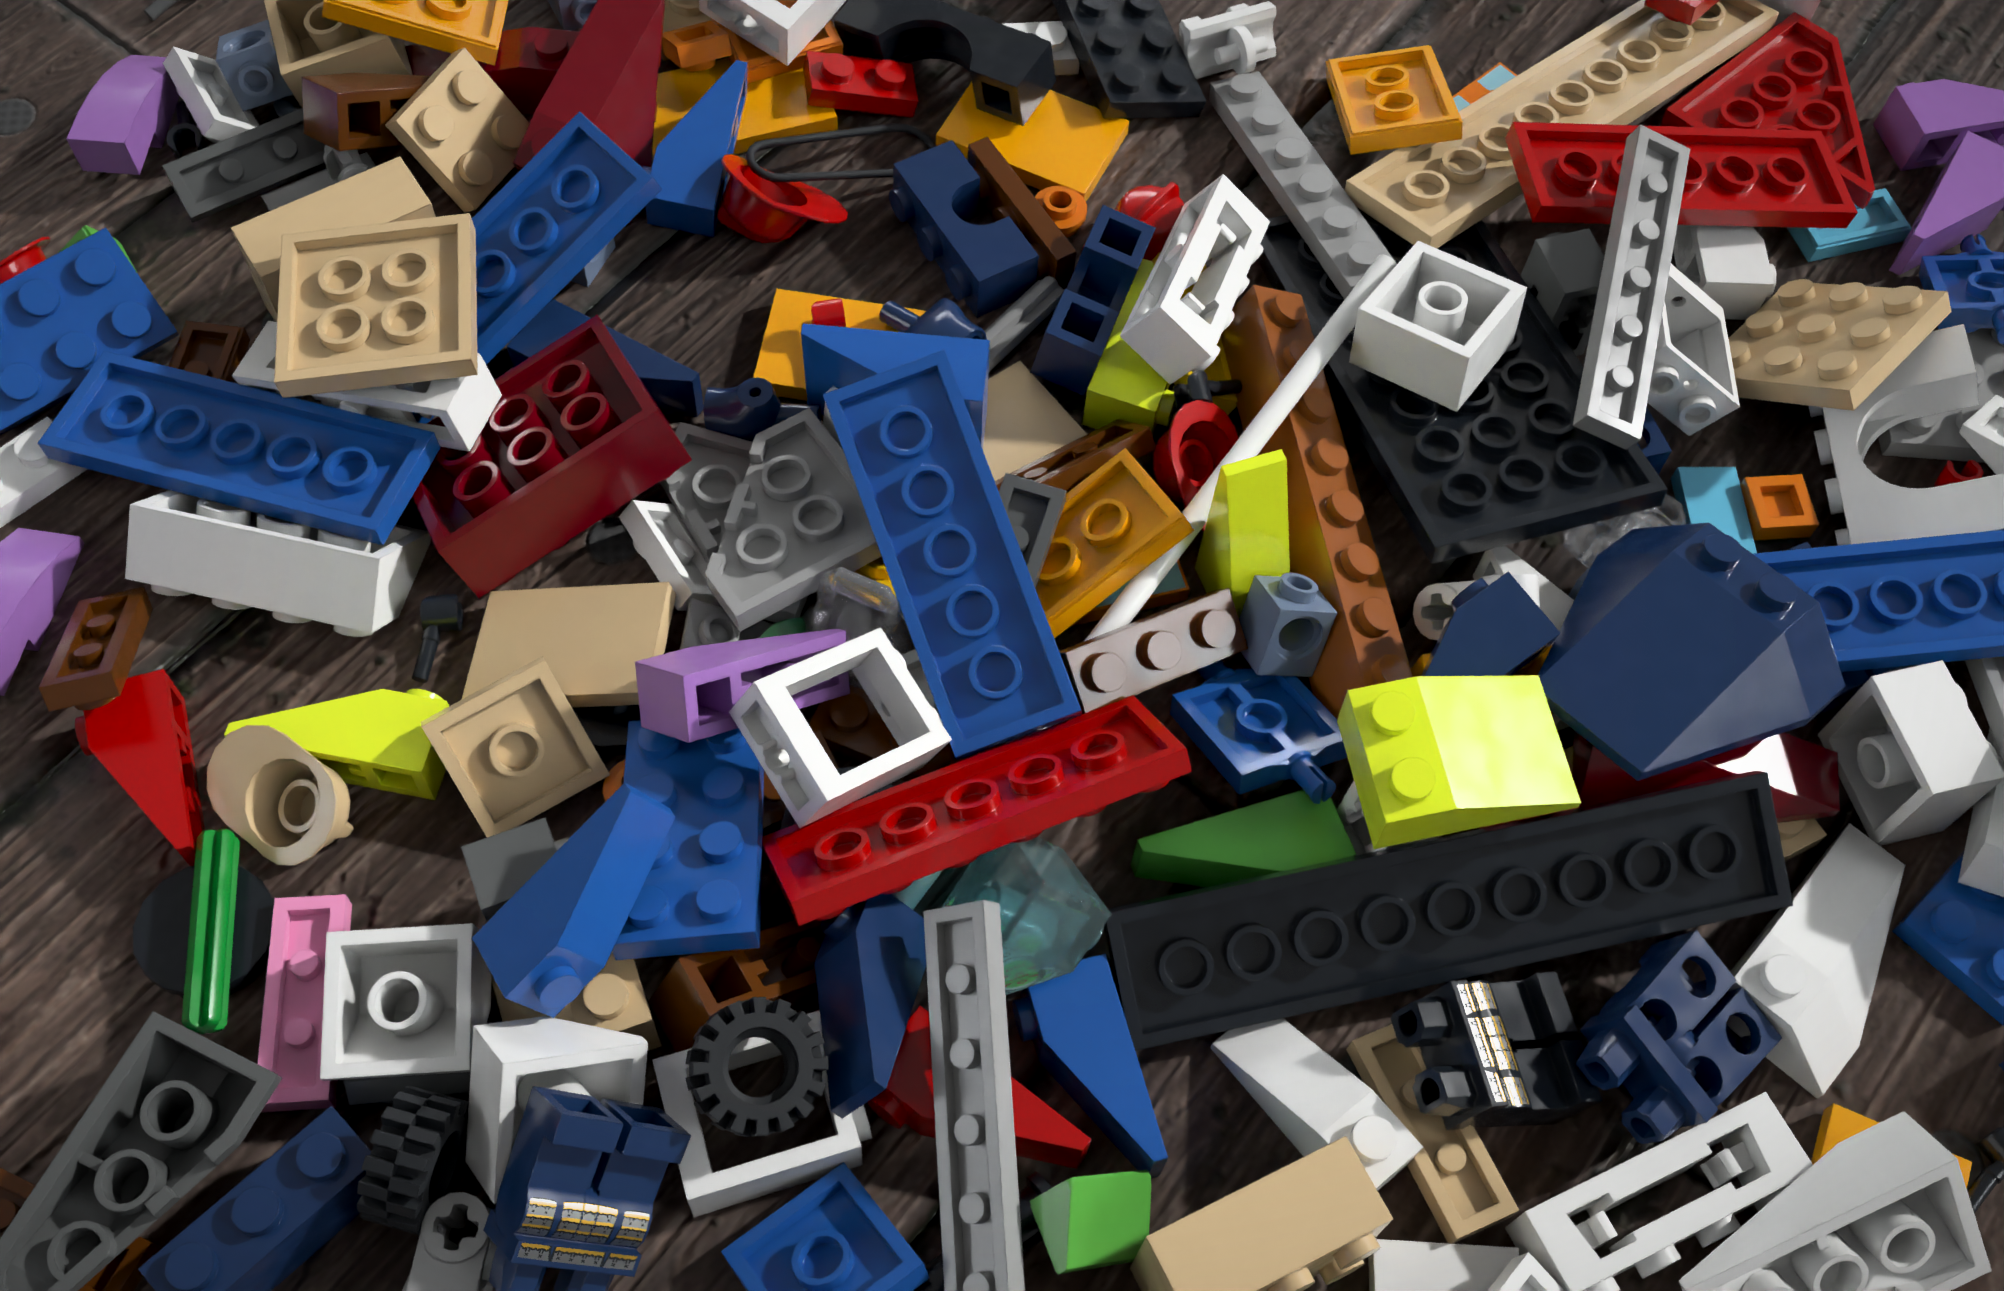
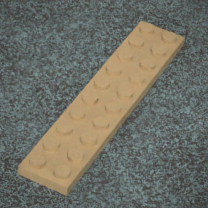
[1345,0,1779,249]

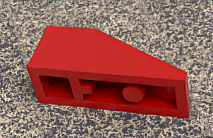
[75,669,205,866]
[868,1006,1091,1169]

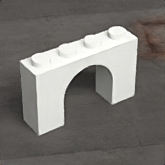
[1808,324,2004,545]

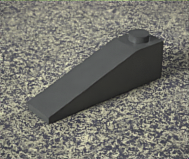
[0,1011,282,1291]

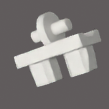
[1179,1,1276,79]

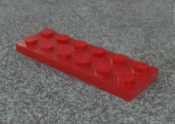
[1505,122,1858,228]
[762,695,1192,926]

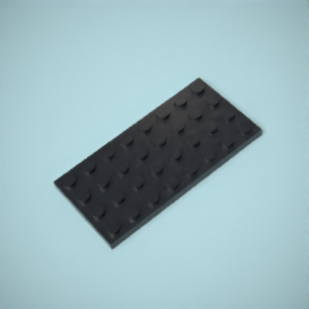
[1257,208,1668,564]

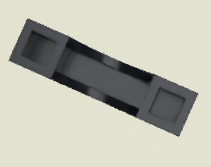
[833,0,1056,126]

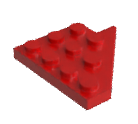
[1661,12,1875,209]

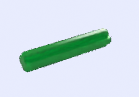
[181,829,240,1034]

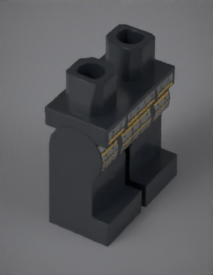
[1391,972,1602,1130]

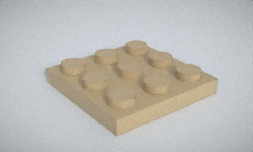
[274,213,478,398]
[1728,279,1952,411]

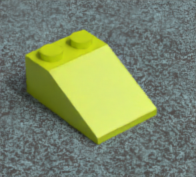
[1337,675,1581,849]

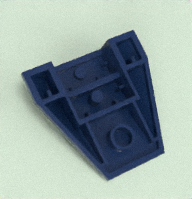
[1538,523,1845,781]

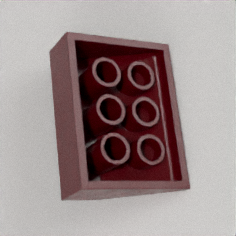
[413,315,692,598]

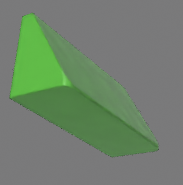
[1029,1170,1151,1274]

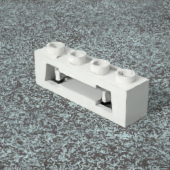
[1120,174,1270,384]
[232,321,502,451]
[1505,1092,1813,1291]

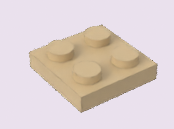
[385,47,530,213]
[421,656,610,837]

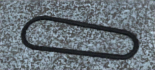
[746,123,936,182]

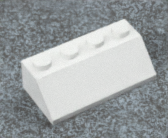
[125,490,431,637]

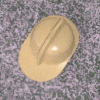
[206,725,354,866]

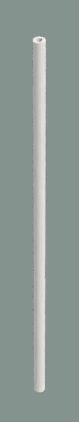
[892,254,1397,910]

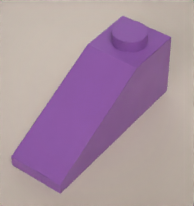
[1873,79,2004,171]
[1889,131,2004,275]
[635,629,850,743]

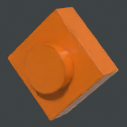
[662,20,732,71]
[1740,474,1819,541]

